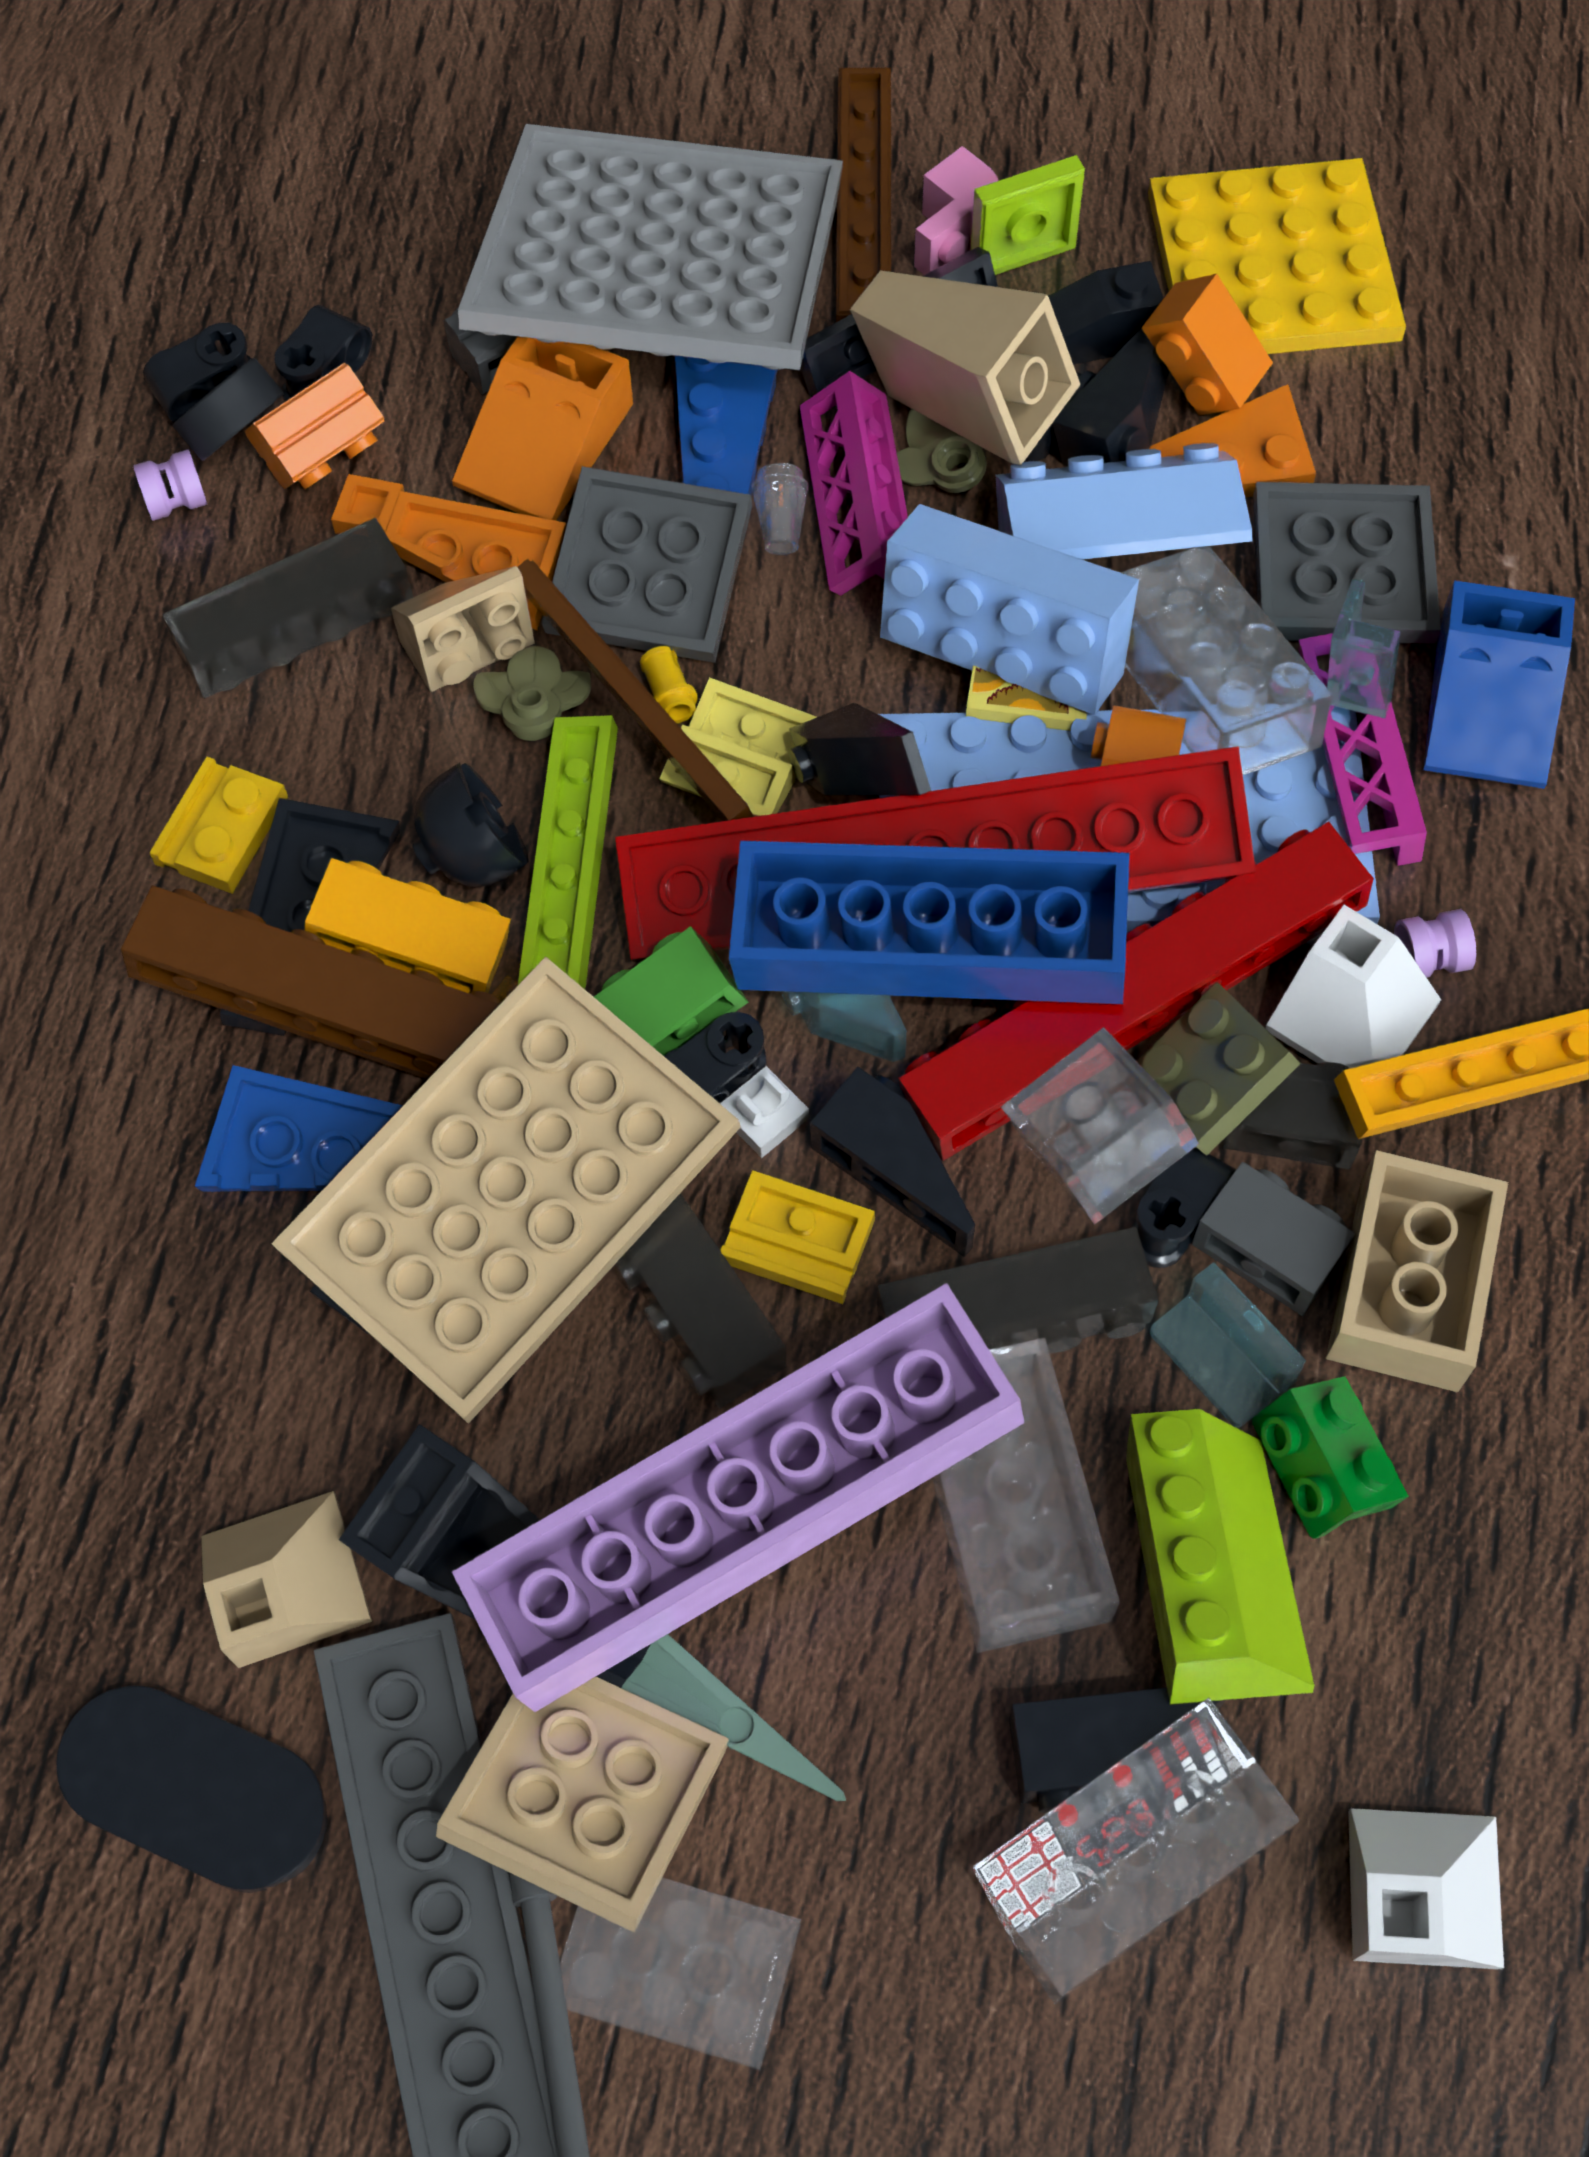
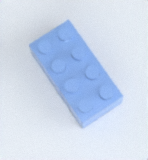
[880,504,1139,715]

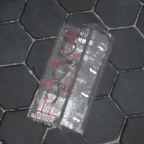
[972,1697,1300,2005]

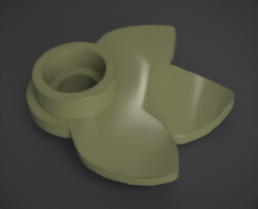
[897,409,987,493]
[474,646,591,741]

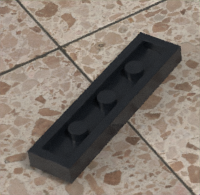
[801,247,998,397]

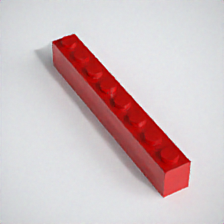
[899,821,1374,1161]

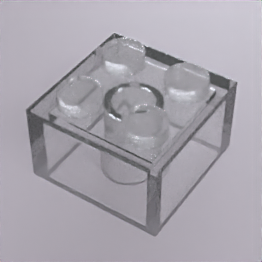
[1001,1027,1199,1225]

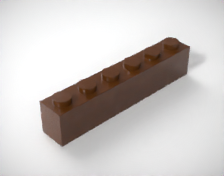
[121,885,502,1080]

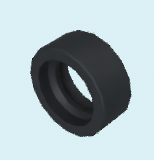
[173,358,283,461]

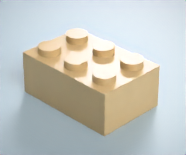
[1326,1150,1508,1392]

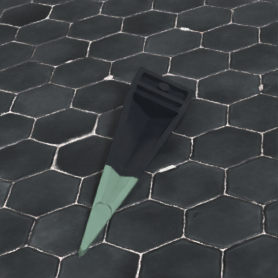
[339,1424,846,1801]

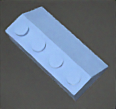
[995,443,1252,559]

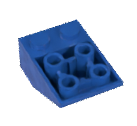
[1423,580,1575,789]

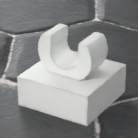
[720,1066,809,1158]

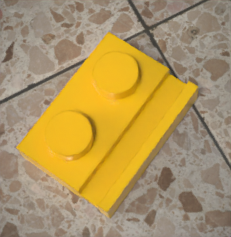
[150,756,288,894]
[719,1170,875,1304]

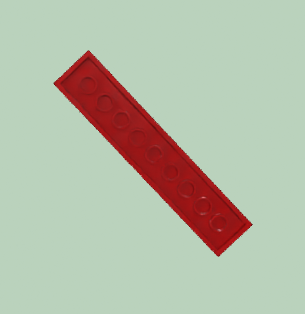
[615,746,1256,961]

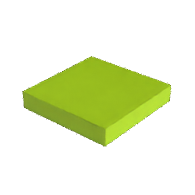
[970,155,1085,275]

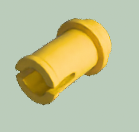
[640,646,698,724]

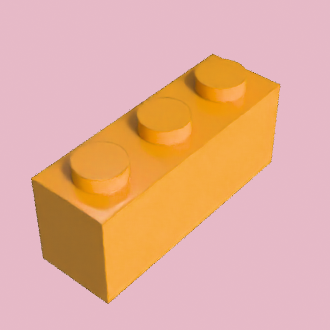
[305,858,511,993]

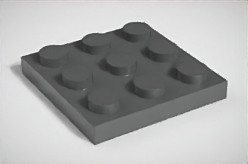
[542,466,752,663]
[1253,482,1441,644]

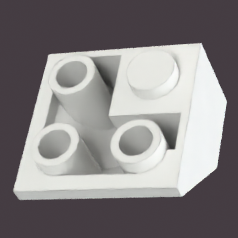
[1265,905,1441,1076]
[1348,1808,1504,1969]

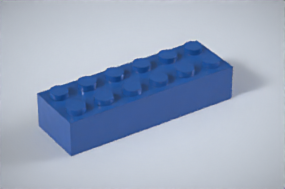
[729,841,1130,1004]

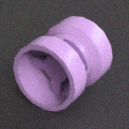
[133,449,208,521]
[1394,909,1476,978]

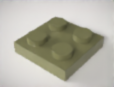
[1126,982,1301,1156]

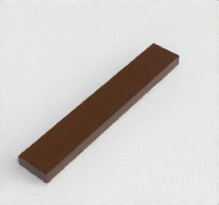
[836,68,891,322]
[518,559,754,821]

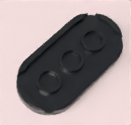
[57,1686,328,1893]

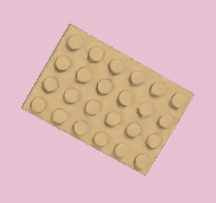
[272,957,741,1424]

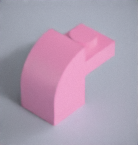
[914,146,999,275]

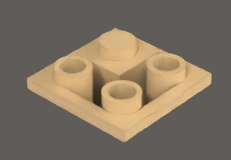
[391,566,535,692]
[201,1491,372,1668]

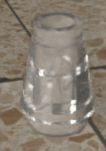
[752,463,809,555]

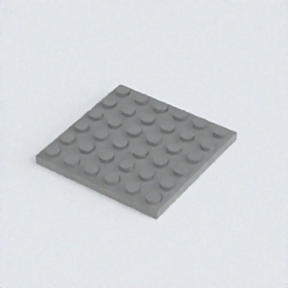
[458,124,843,370]

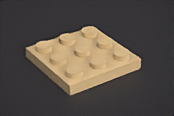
[436,1677,729,1932]

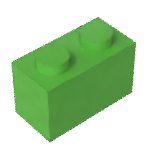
[594,926,749,1056]

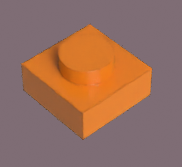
[331,474,405,543]

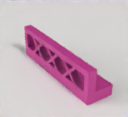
[800,371,908,596]
[1298,626,1427,866]

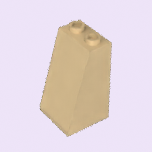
[850,270,1081,465]

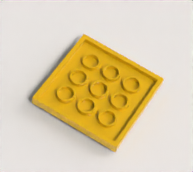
[1148,158,1406,354]

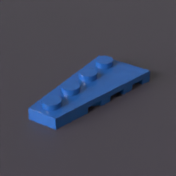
[675,355,777,495]
[195,1065,403,1192]

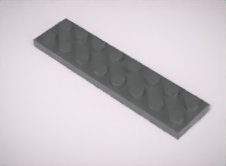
[314,1613,559,2157]

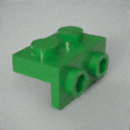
[1252,1376,1409,1539]

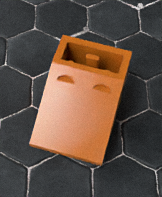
[452,336,633,521]

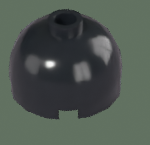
[413,762,529,887]

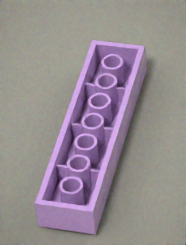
[452,1283,1025,1712]

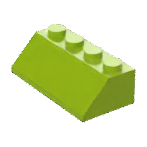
[1126,1409,1314,1704]

